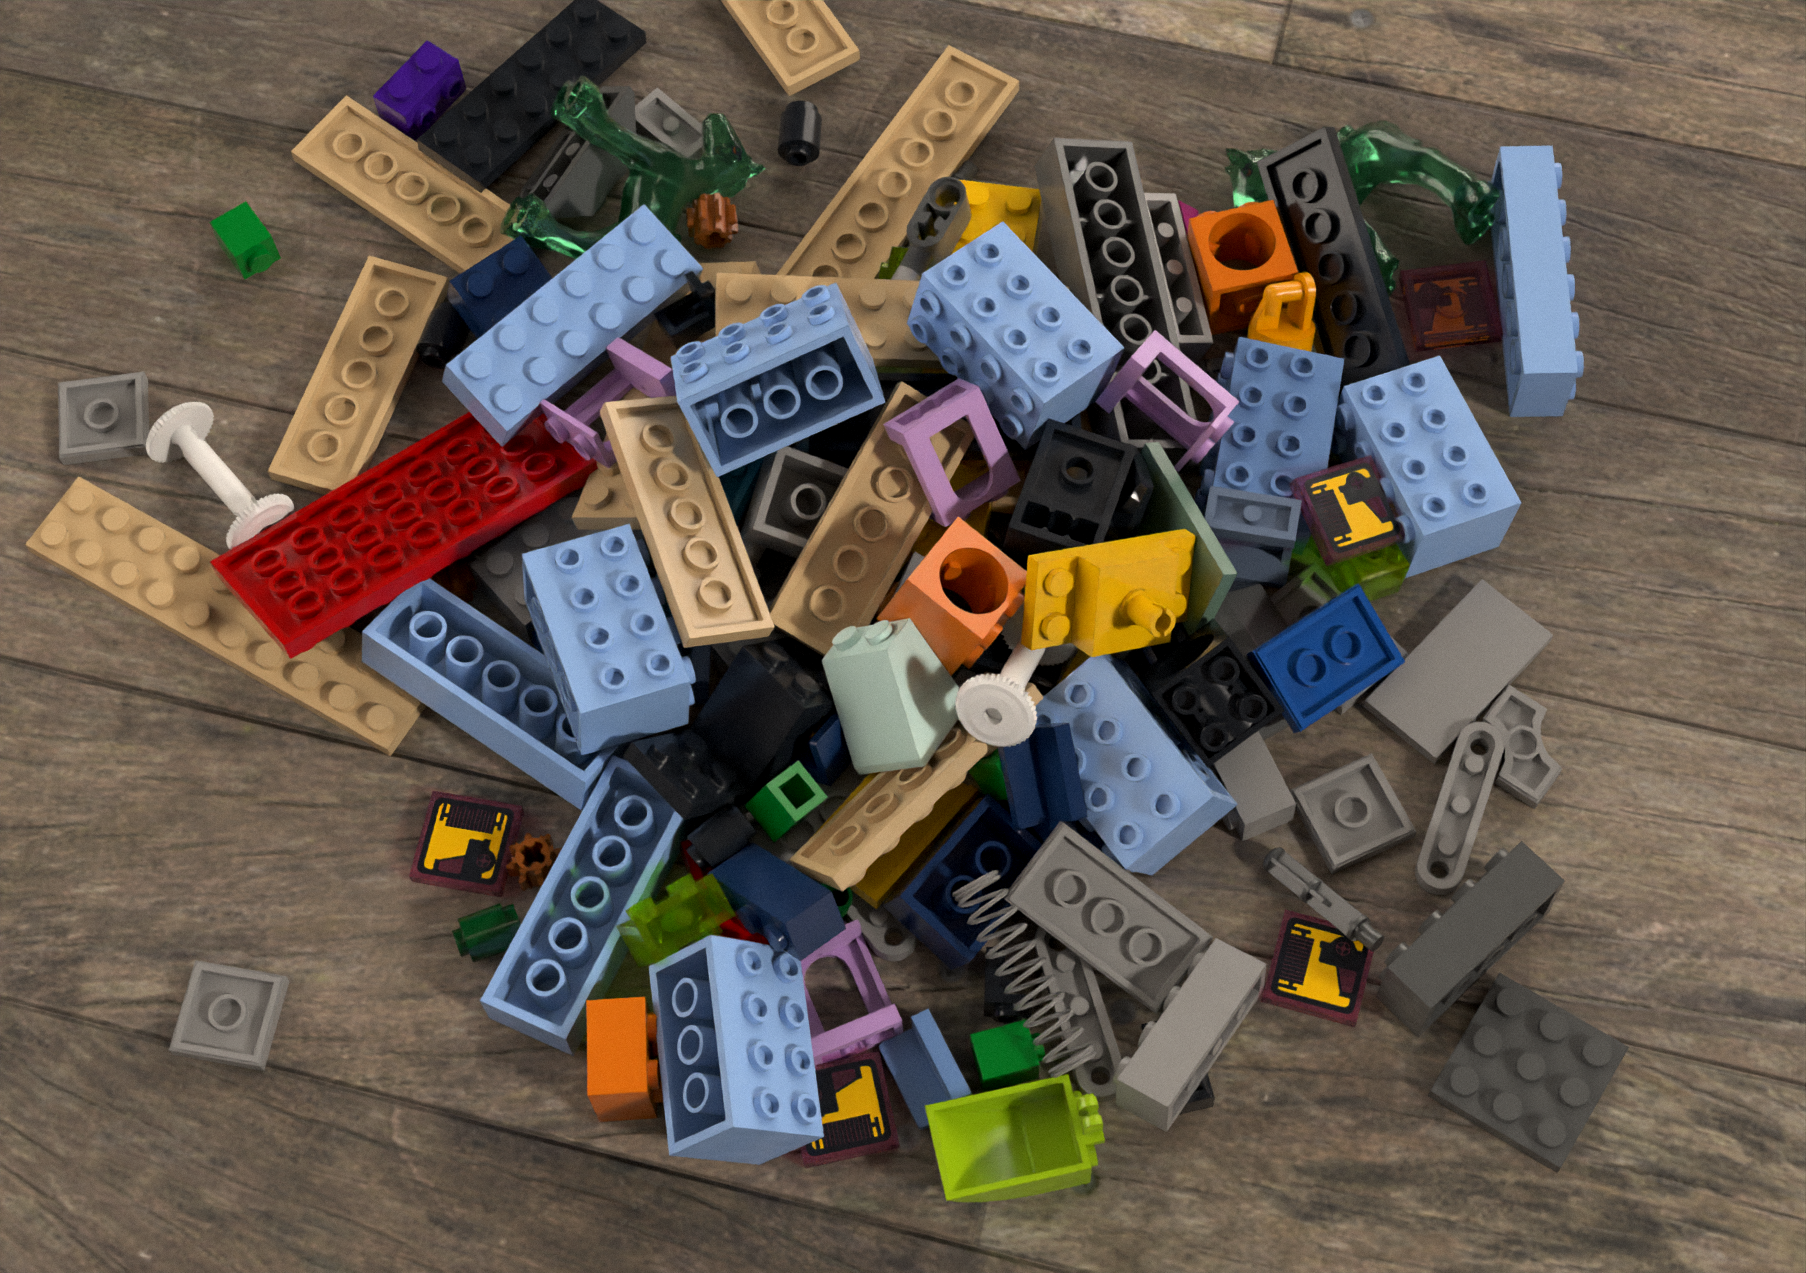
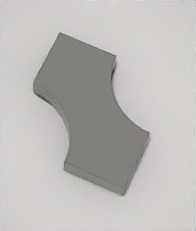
[1482,684,1562,810]

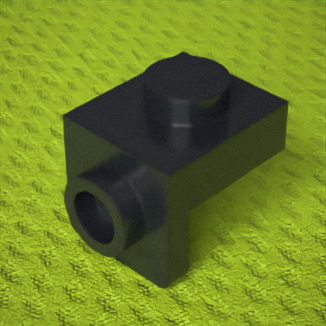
[654,271,715,349]

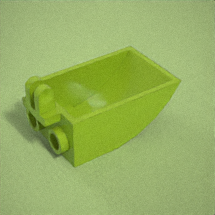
[925,1074,1105,1202]

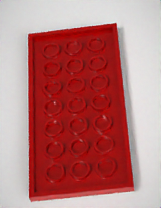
[210,412,598,659]

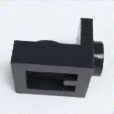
[983,947,1033,1024]

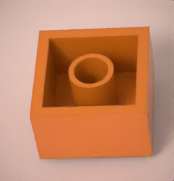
[586,997,663,1122]

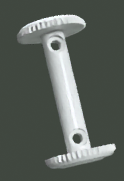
[146,402,294,550]
[955,602,1077,747]

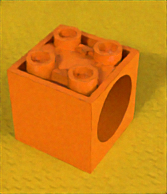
[1187,200,1298,335]
[877,517,1027,676]

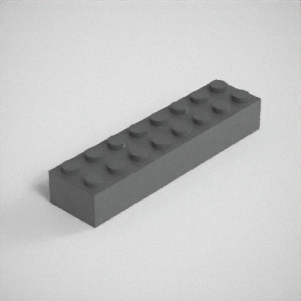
[1034,138,1197,473]

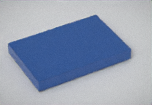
[1247,583,1405,733]

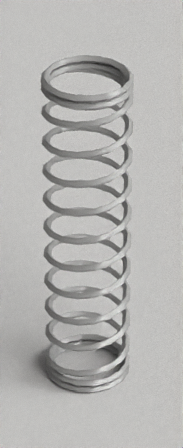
[952,870,1097,1078]

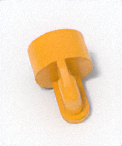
[1247,272,1316,352]

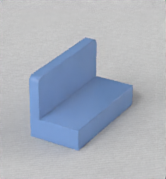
[879,1009,972,1130]

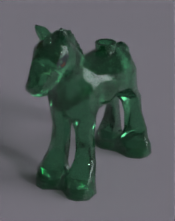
[500,76,766,259]
[1225,120,1500,297]

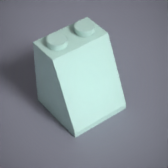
[822,618,960,775]

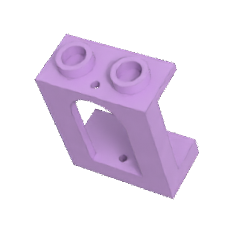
[1095,330,1240,472]
[539,337,676,468]
[883,378,1021,527]
[801,919,903,1070]

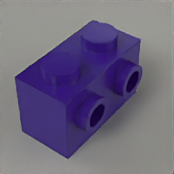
[373,40,467,142]

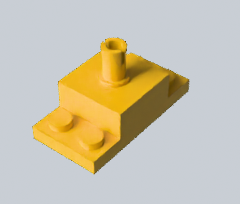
[1021,529,1195,657]

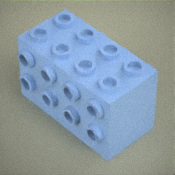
[907,221,1124,450]
[671,282,885,477]
[1330,356,1521,579]
[522,524,696,756]
[1035,654,1238,875]
[649,935,824,1165]

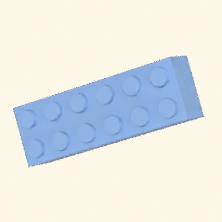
[1487,145,1584,417]
[442,205,703,446]
[362,578,638,811]
[480,755,698,1056]

